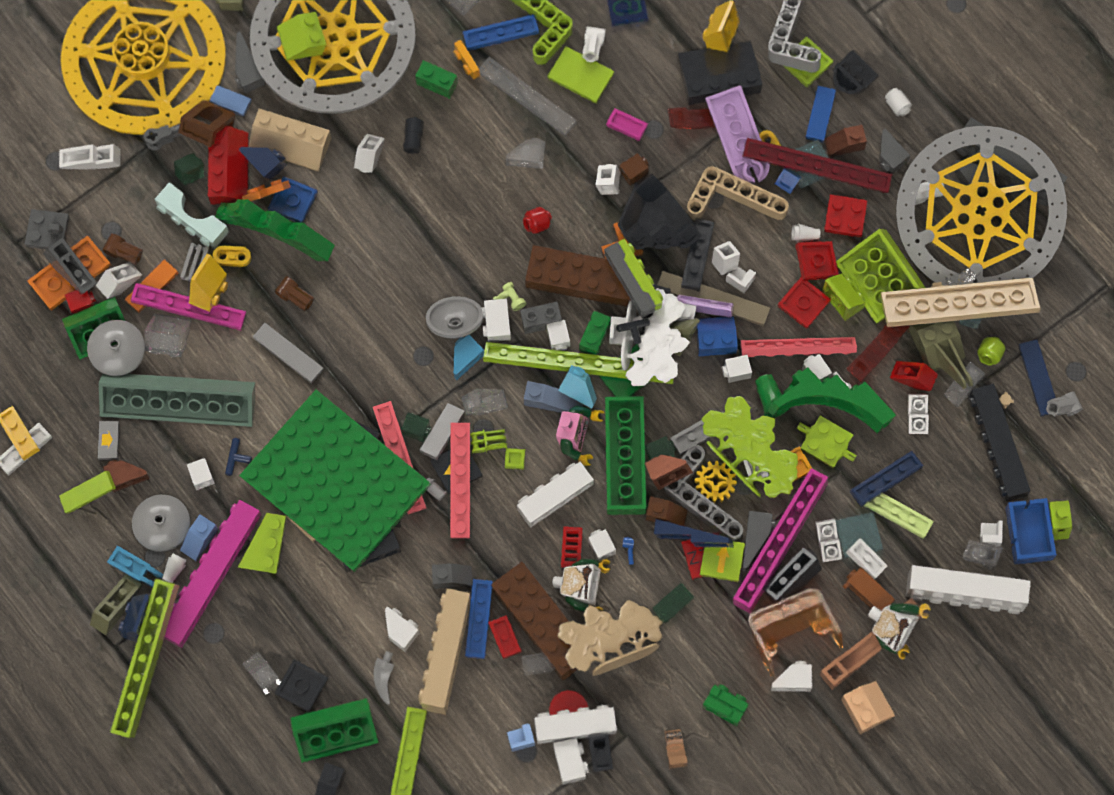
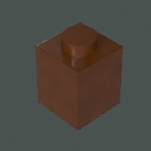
[619,153,649,186]

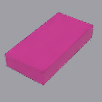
[606,108,648,141]

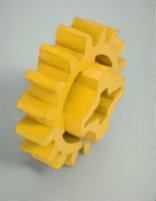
[694,461,737,503]

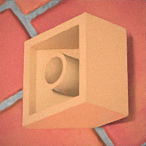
[841,681,895,734]

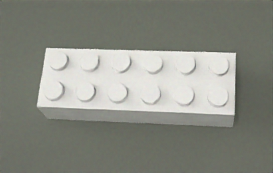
[906,565,1030,614]

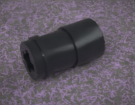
[403,117,424,154]

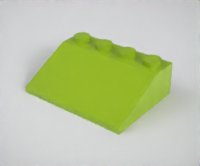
[836,228,926,324]

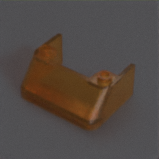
[748,588,843,677]

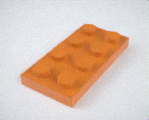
[27,235,111,311]

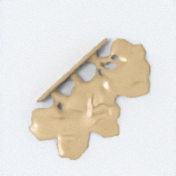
[558,600,663,676]

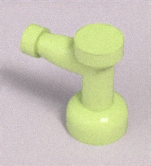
[493,282,527,311]

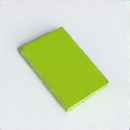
[548,46,614,104]

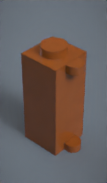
[843,567,895,611]

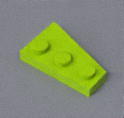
[238,513,287,574]

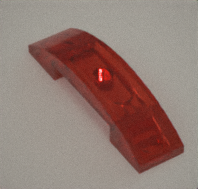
[668,107,716,129]
[846,325,911,382]

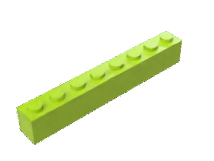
[111,579,179,738]

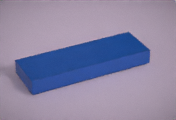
[805,86,836,143]

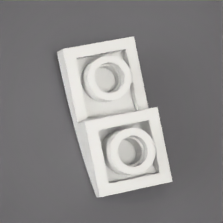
[908,394,929,434]
[815,519,842,562]

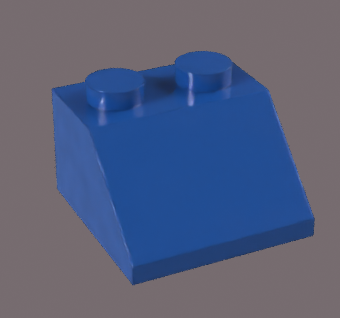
[696,316,738,356]

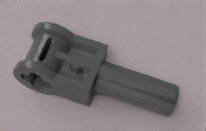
[144,124,182,151]

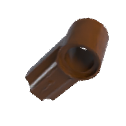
[102,233,143,265]
[274,276,314,312]

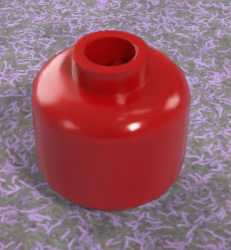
[522,207,552,234]

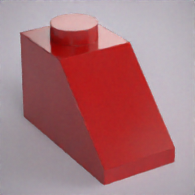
[890,361,938,391]

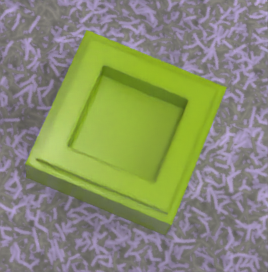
[505,448,525,470]

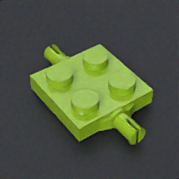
[797,415,857,468]

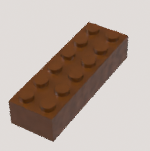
[525,245,645,307]
[491,562,578,681]

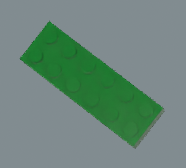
[605,396,646,515]

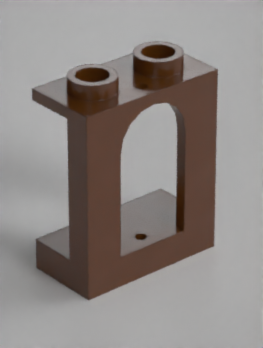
[178,99,236,147]

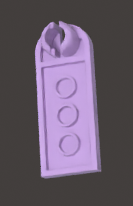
[705,85,770,184]

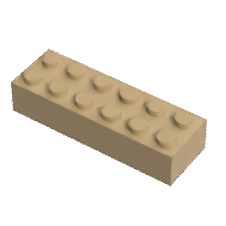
[418,589,471,715]

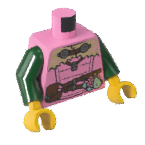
[556,406,604,466]

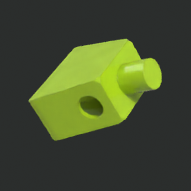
[1048,501,1072,540]

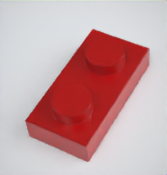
[488,615,521,659]

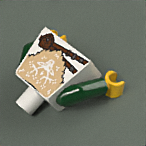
[553,558,610,613]
[868,603,931,659]

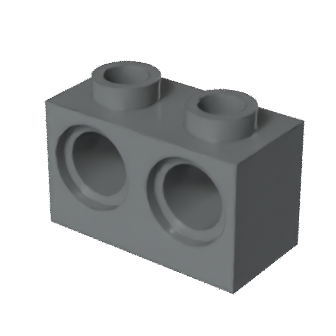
[520,302,562,334]

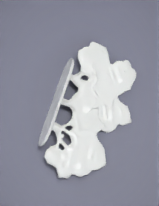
[621,288,690,386]

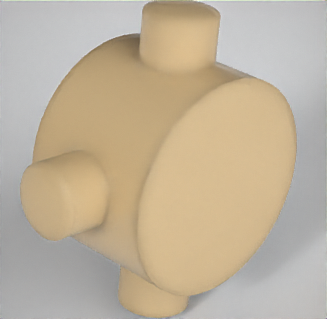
[999,392,1014,409]

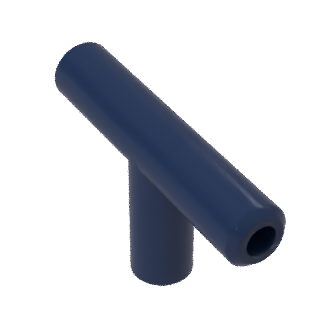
[225,438,252,476]

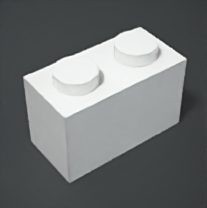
[481,299,511,342]
[553,738,589,785]

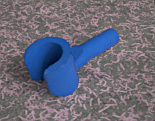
[622,537,634,565]

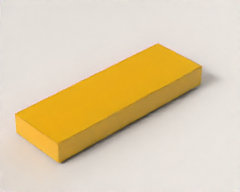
[0,406,40,461]

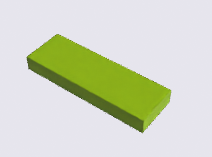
[59,471,116,514]

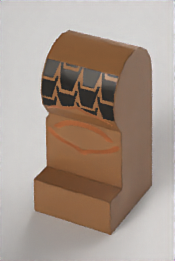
[665,729,688,769]

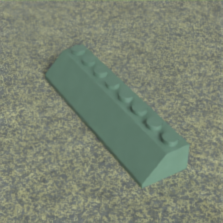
[99,373,255,427]

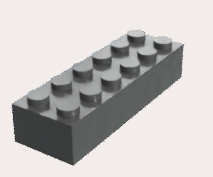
[956,117,1068,206]

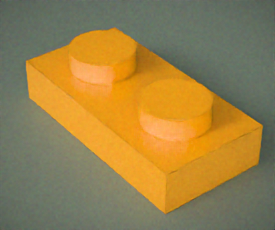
[453,40,480,80]

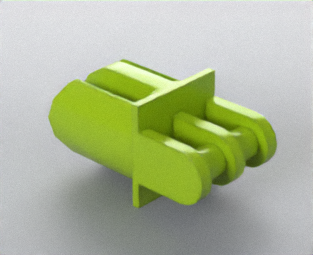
[470,429,508,453]

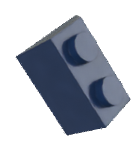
[239,147,288,180]

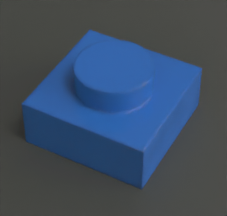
[775,168,801,194]

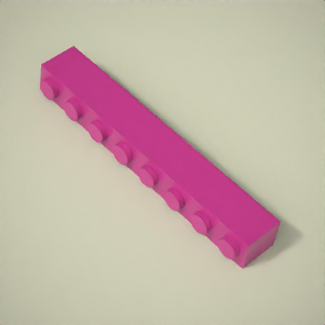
[733,468,828,614]
[164,500,261,648]

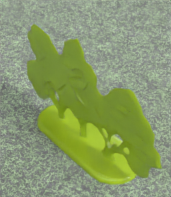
[701,396,798,498]

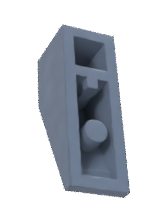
[524,381,583,413]

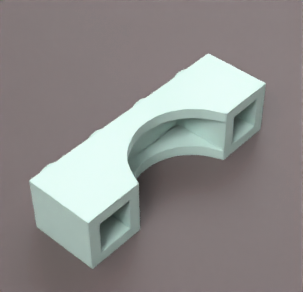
[155,183,229,249]

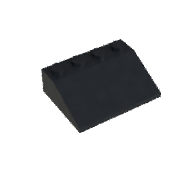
[678,41,762,105]

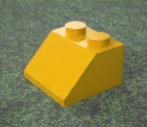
[703,0,740,52]
[189,253,228,312]

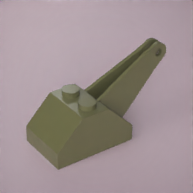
[907,321,973,389]

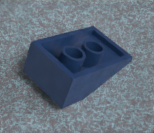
[119,594,150,642]

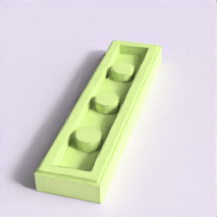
[856,493,934,539]

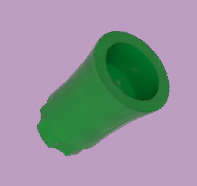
[755,374,790,418]

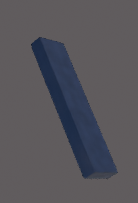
[1018,340,1056,417]
[850,451,924,507]

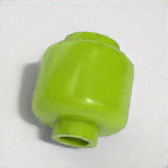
[977,337,1005,365]

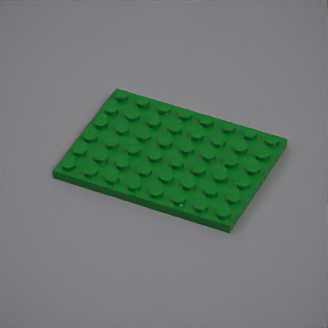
[239,389,431,572]

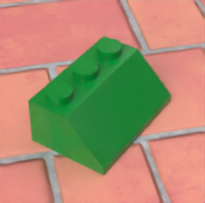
[62,297,125,359]

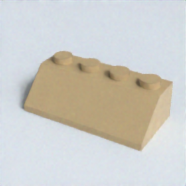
[249,109,331,172]

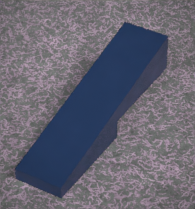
[654,519,734,548]

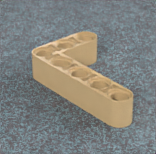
[687,166,789,221]

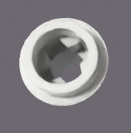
[791,224,820,243]
[162,554,187,583]

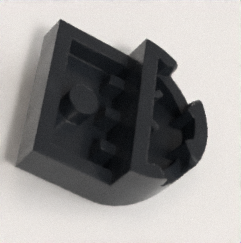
[833,49,879,95]

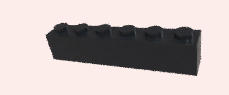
[968,383,1031,502]

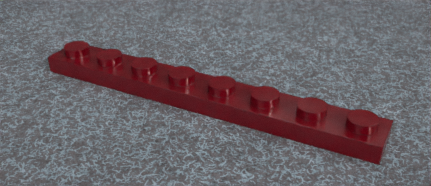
[742,138,892,194]

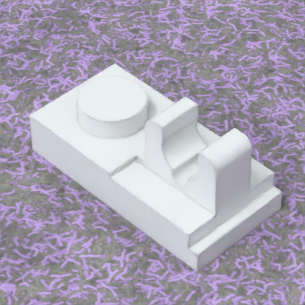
[846,538,887,579]

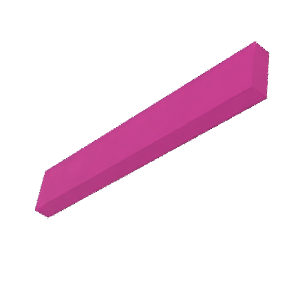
[130,283,246,331]

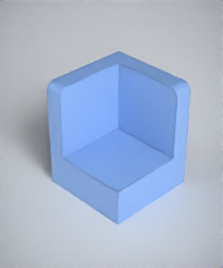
[507,723,535,752]

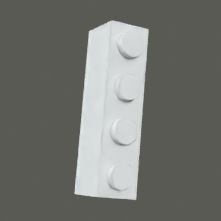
[517,462,594,528]
[534,705,617,744]

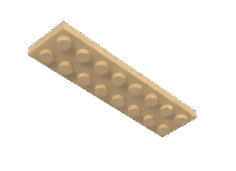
[881,278,1040,327]

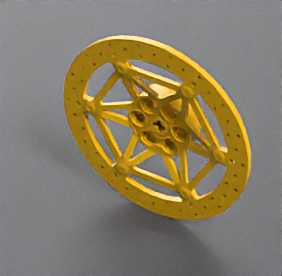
[61,0,226,135]

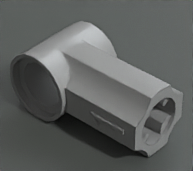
[1046,391,1083,416]

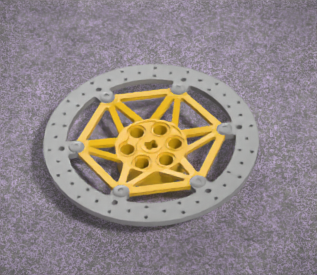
[250,0,416,114]
[896,126,1067,286]

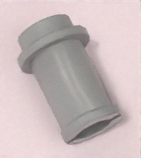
[426,478,447,501]

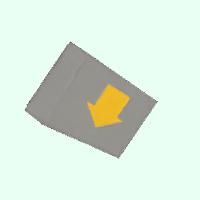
[98,421,120,460]

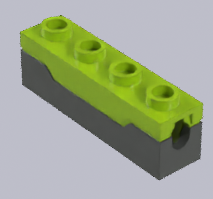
[604,238,664,318]

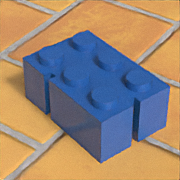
[1005,498,1056,565]

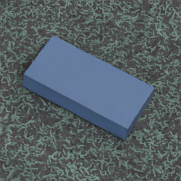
[209,85,252,117]

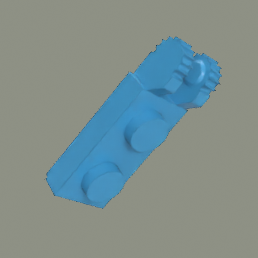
[107,546,163,588]

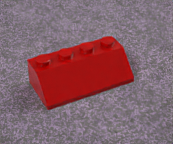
[208,126,249,204]

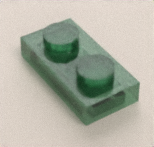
[652,583,694,624]

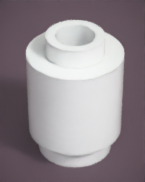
[885,88,912,116]

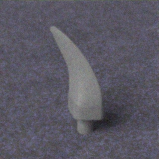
[374,651,394,705]

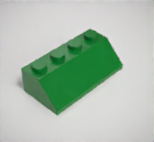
[290,698,378,763]

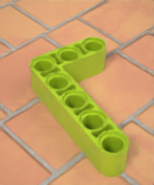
[511,0,573,65]

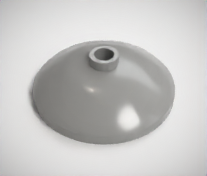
[426,296,483,338]
[87,320,145,376]
[132,494,190,552]

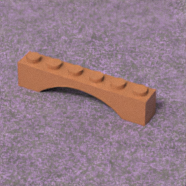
[820,598,924,690]

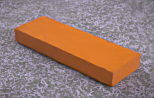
[125,260,178,313]

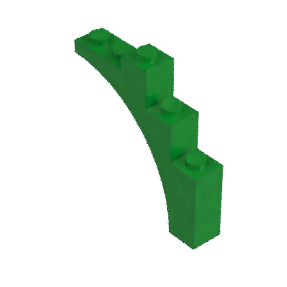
[215,199,335,261]
[768,367,896,433]

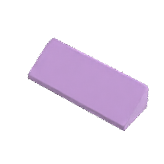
[677,295,734,318]

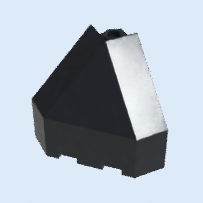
[618,173,702,249]

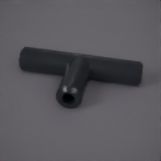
[616,318,650,345]

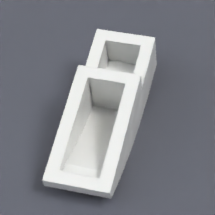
[59,144,120,169]

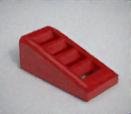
[561,526,583,568]

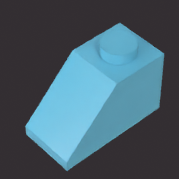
[558,365,597,408]

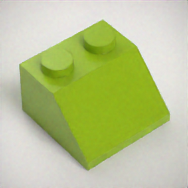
[277,12,326,61]
[822,274,865,321]

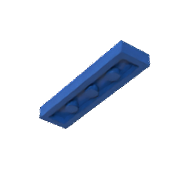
[463,14,539,51]
[465,579,493,659]

